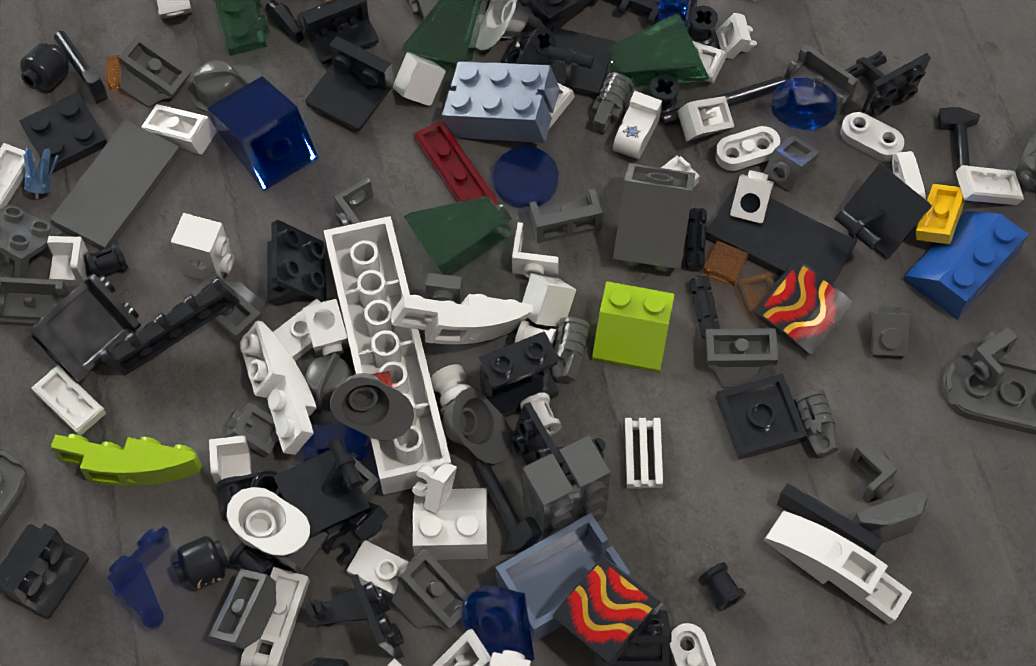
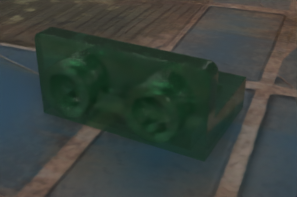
[214,0,270,56]

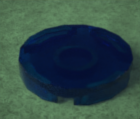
[771,77,838,130]
[493,146,559,208]

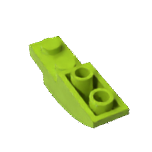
[51,434,202,486]

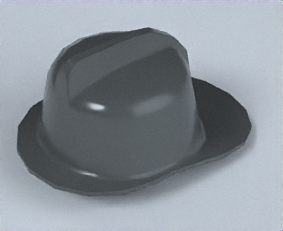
[189,60,267,111]
[304,352,356,432]
[330,373,414,440]
[440,388,512,464]

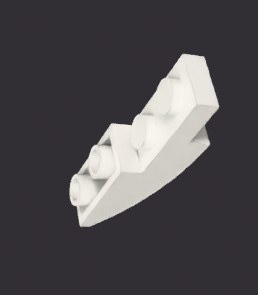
[391,294,533,344]
[240,321,317,455]
[764,511,912,625]

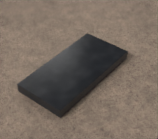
[706,182,857,285]

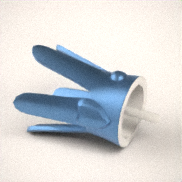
[23,148,59,199]

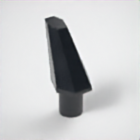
[266,0,304,42]

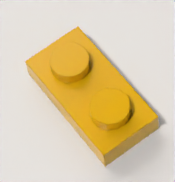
[916,184,965,244]

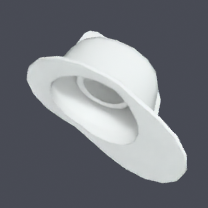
[475,0,530,51]
[227,487,310,556]

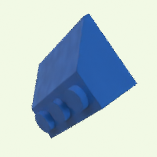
[903,211,1028,320]

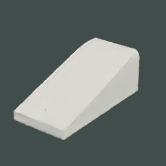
[141,104,216,155]

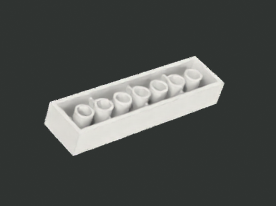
[324,216,451,495]

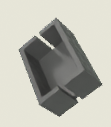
[523,435,611,541]

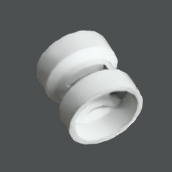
[431,364,472,407]

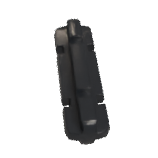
[686,207,707,271]
[690,274,720,339]

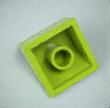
[592,281,675,373]

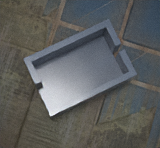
[442,62,560,143]
[495,513,630,642]

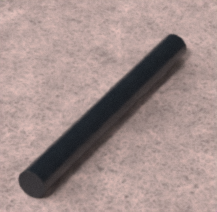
[661,76,785,126]

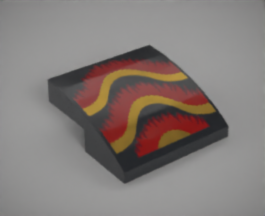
[752,259,854,356]
[552,557,664,664]

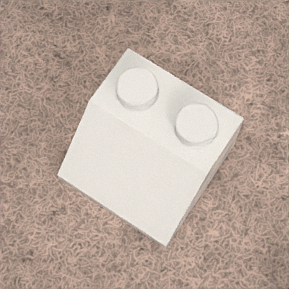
[413,488,488,560]

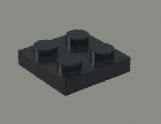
[19,92,108,174]
[715,374,808,460]

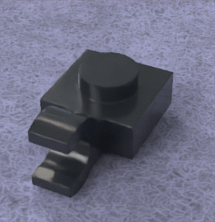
[326,501,389,564]

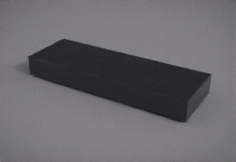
[777,482,883,556]

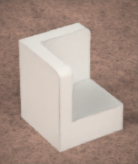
[393,52,446,106]
[47,236,89,286]
[522,274,576,327]
[209,436,252,484]

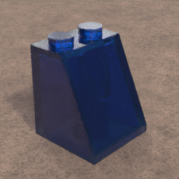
[207,76,319,191]

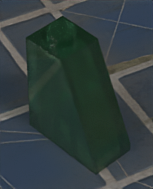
[402,0,488,68]
[608,13,709,87]
[404,196,513,276]

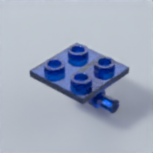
[107,525,171,629]

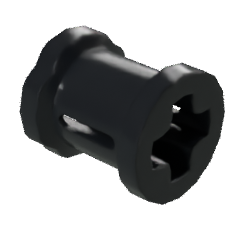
[687,5,718,46]
[650,74,679,113]
[85,242,129,278]
[229,542,278,576]
[698,562,746,612]

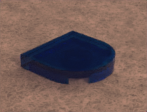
[462,585,535,662]

